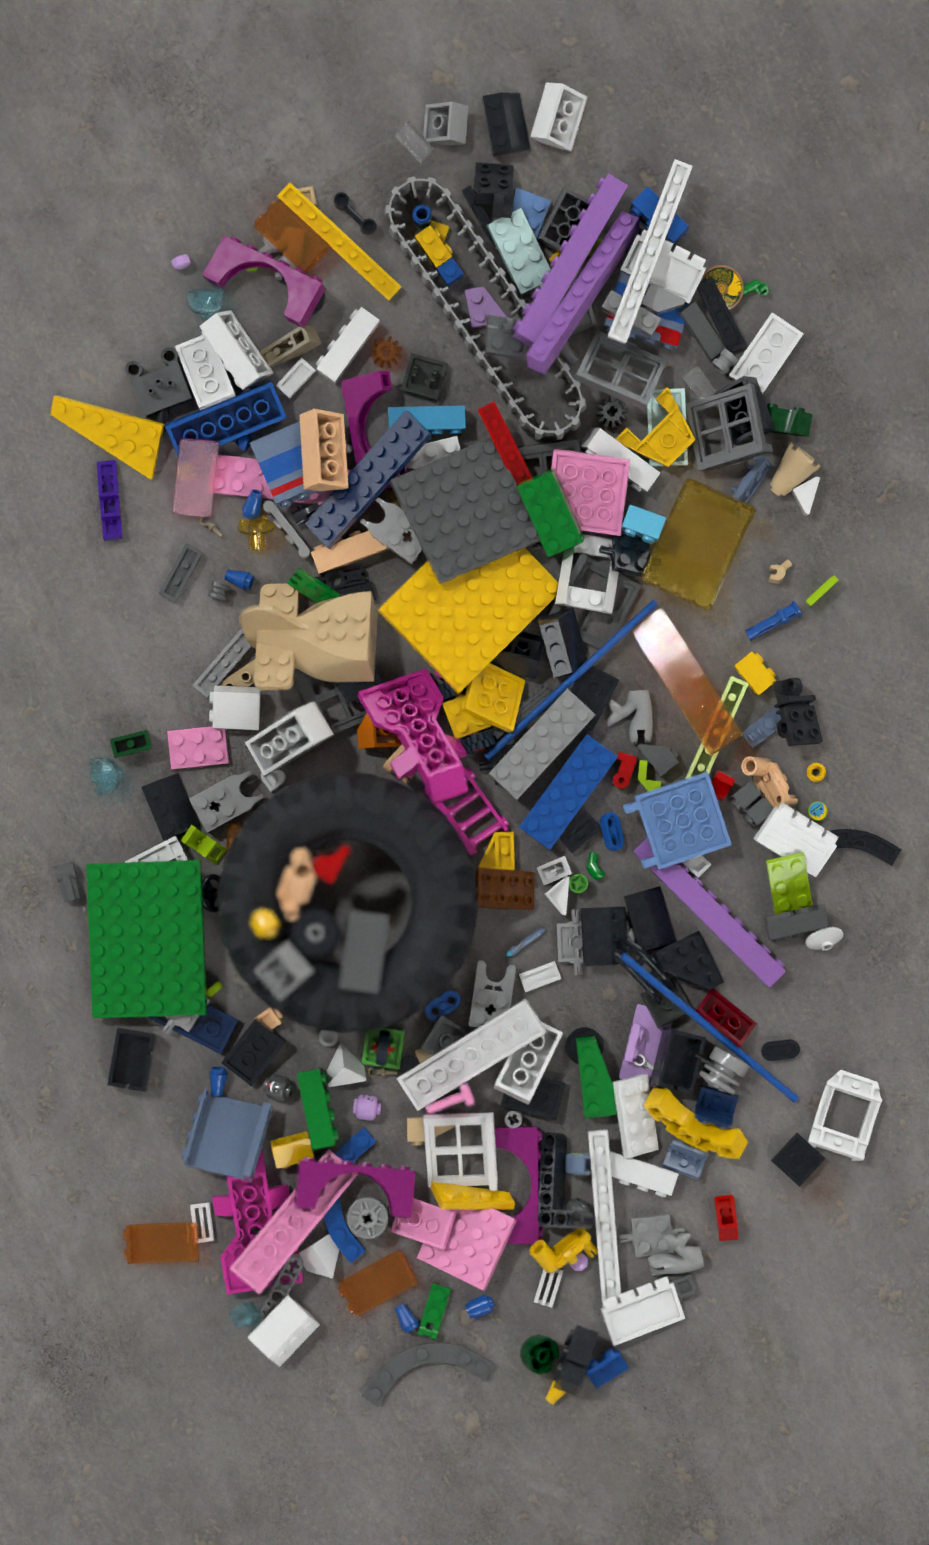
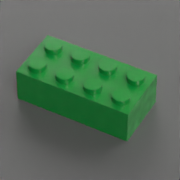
[517,469,585,557]
[297,1067,339,1150]

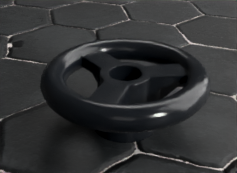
[202,874,220,913]

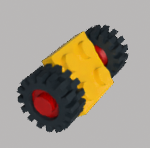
[437,682,496,755]

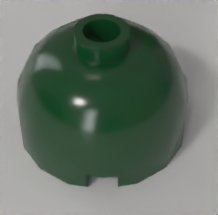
[520,1334,559,1375]

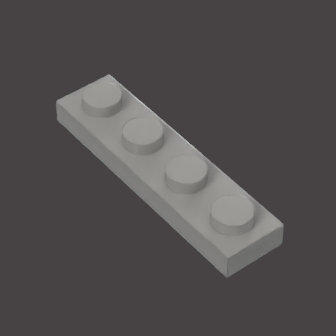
[192,628,252,698]

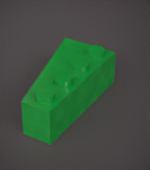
[576,1036,618,1118]

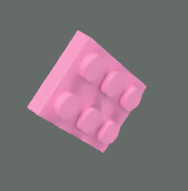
[167,726,229,769]
[391,1198,456,1250]

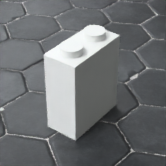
[209,686,261,730]

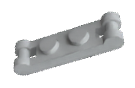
[263,501,310,559]

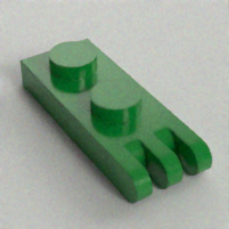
[287,568,341,603]

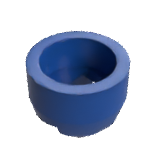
[236,435,252,451]

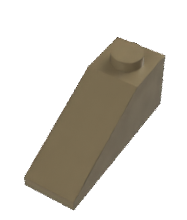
[259,325,321,368]

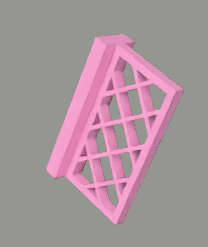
[426,1082,475,1114]

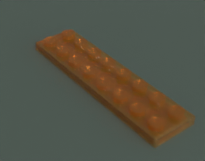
[631,608,743,756]

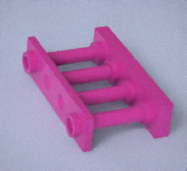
[434,767,509,856]

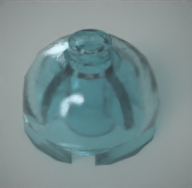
[186,288,225,318]
[90,757,123,796]

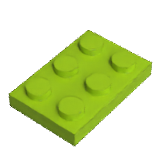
[766,852,813,914]

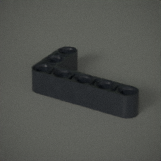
[538,1132,594,1229]

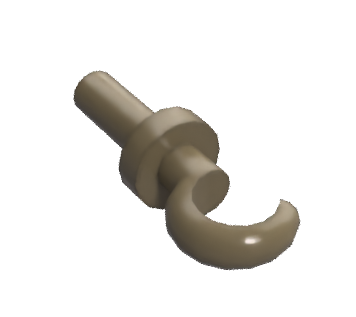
[199,515,223,538]
[368,1067,398,1077]

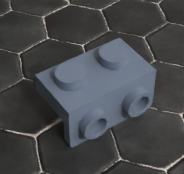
[662,1140,708,1181]

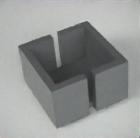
[730,781,774,826]

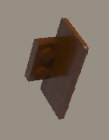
[476,868,535,910]

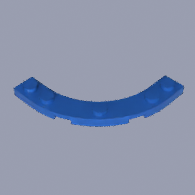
[323,1127,376,1263]

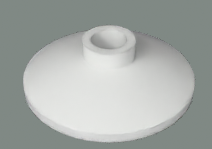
[806,927,843,950]

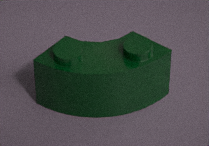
[767,403,812,437]

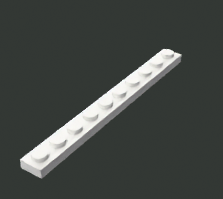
[607,159,692,344]
[588,1130,621,1322]

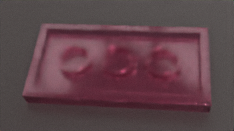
[172,438,219,517]

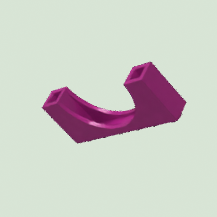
[202,236,326,329]
[341,371,408,491]
[494,1126,542,1244]
[294,1157,415,1218]

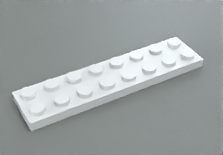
[397,999,547,1111]

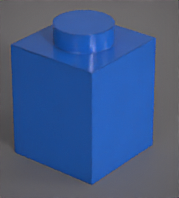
[437,258,463,287]

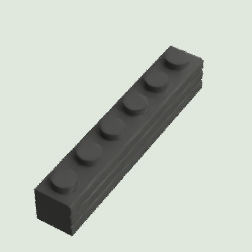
[491,685,552,739]

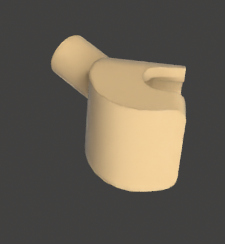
[768,559,792,584]

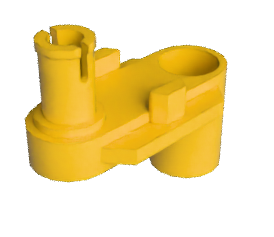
[529,1229,598,1273]

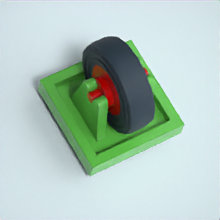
[361,1028,405,1069]

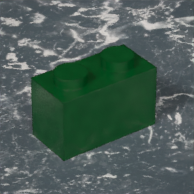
[110,730,153,759]

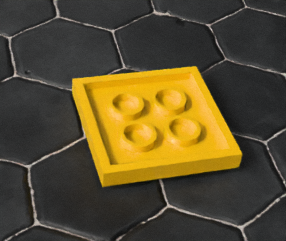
[462,663,525,733]

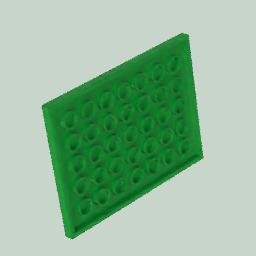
[86,860,207,1018]

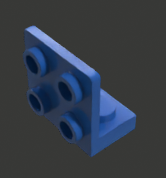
[584,1347,629,1389]

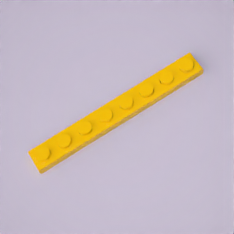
[277,183,402,301]

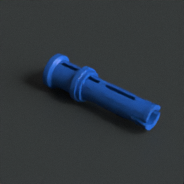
[745,601,802,641]

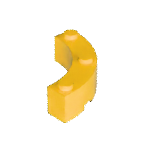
[643,1088,748,1159]

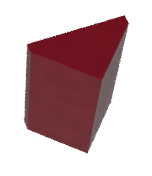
[694,988,757,1047]

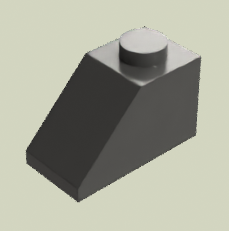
[636,744,679,777]

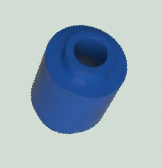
[412,205,432,227]
[465,1294,495,1319]

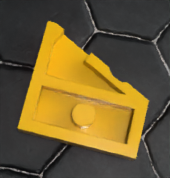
[478,832,515,870]

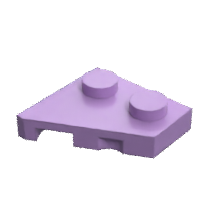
[465,287,507,328]

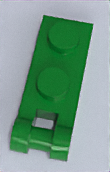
[417,1283,451,1341]

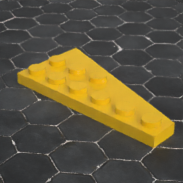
[50,395,164,480]

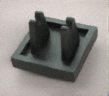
[401,353,448,401]

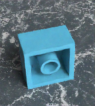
[622,505,666,544]

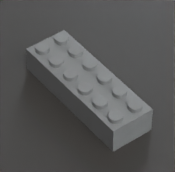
[488,689,595,800]

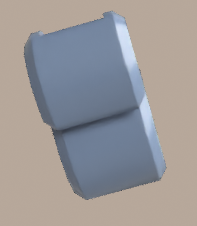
[565,1153,592,1175]

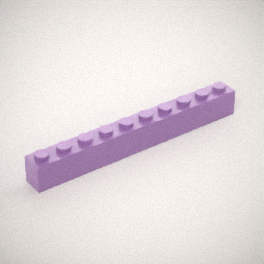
[512,173,628,348]
[526,211,640,375]
[633,837,786,988]

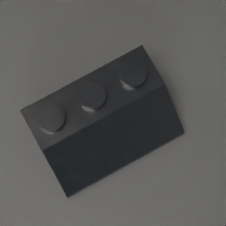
[482,92,530,156]
[536,608,588,678]
[490,632,543,679]
[141,773,200,841]
[623,886,676,951]
[581,906,628,966]

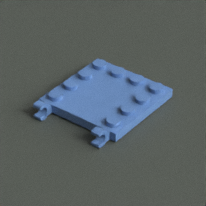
[623,772,732,869]

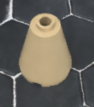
[770,442,821,496]

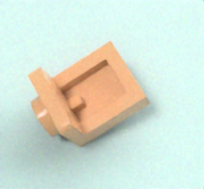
[254,1007,285,1029]

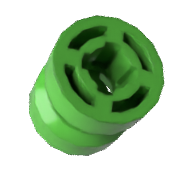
[569,874,588,893]

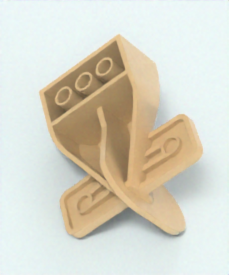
[240,584,378,690]

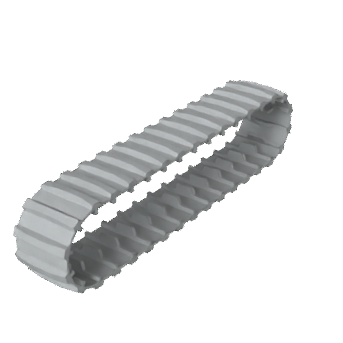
[384,176,587,441]

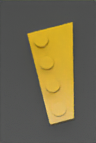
[430,1181,515,1210]

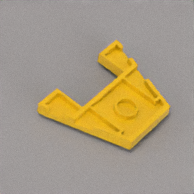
[616,387,695,467]

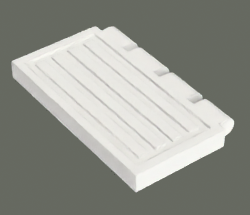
[621,229,707,303]
[754,803,838,877]
[601,1276,685,1346]

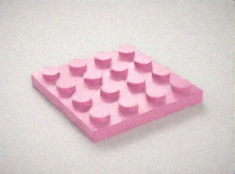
[551,449,631,536]
[417,1208,517,1291]

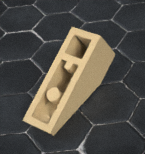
[407,1117,456,1145]

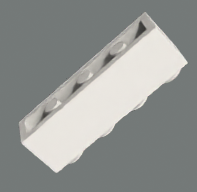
[316,307,380,384]
[609,1150,678,1198]

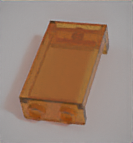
[253,198,331,275]
[123,1222,200,1264]
[337,1248,418,1317]

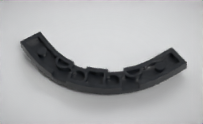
[822,829,902,866]

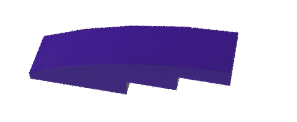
[97,460,123,541]

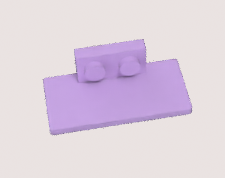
[619,1004,672,1087]

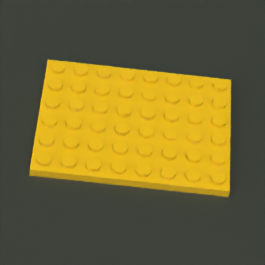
[377,548,558,693]

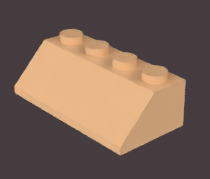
[299,409,348,491]

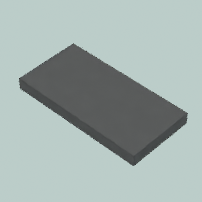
[339,911,389,994]

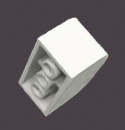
[245,701,334,776]

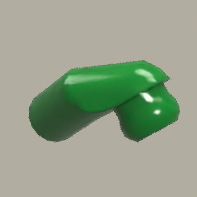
[743,280,769,296]
[586,852,605,880]

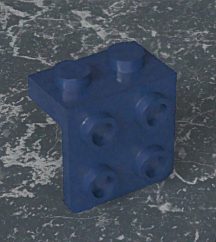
[694,1085,739,1129]

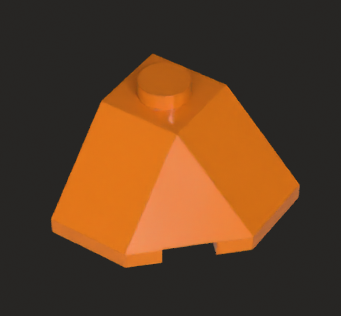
[357,713,402,749]

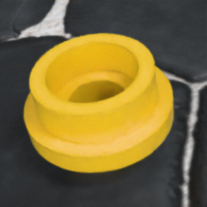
[806,763,826,782]

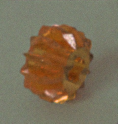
[370,336,402,368]

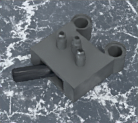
[125,347,193,436]

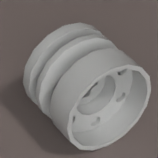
[699,1046,750,1095]
[347,1196,388,1239]

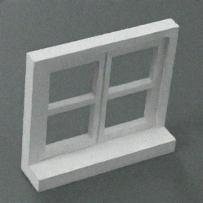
[423,1113,498,1191]

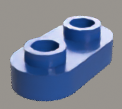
[600,812,624,851]
[425,991,461,1021]

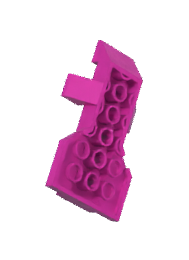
[358,668,468,805]
[212,1149,303,1295]

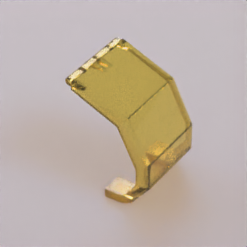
[642,478,756,611]

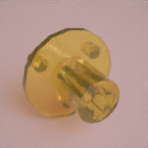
[237,515,275,551]

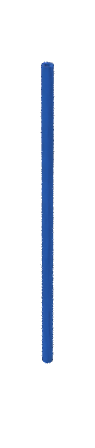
[484,600,658,761]
[620,953,798,1103]

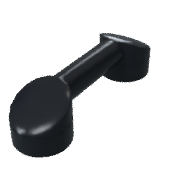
[334,192,377,235]

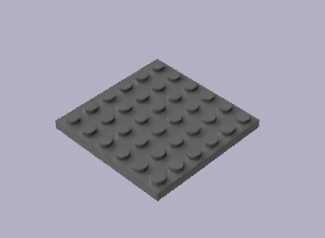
[390,437,541,585]

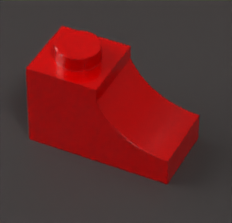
[711,771,735,801]
[311,845,350,884]
[714,1195,738,1241]

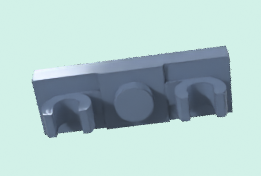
[725,456,773,512]
[741,707,781,749]

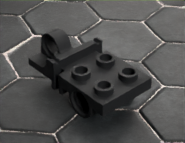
[473,162,514,218]
[772,678,823,746]

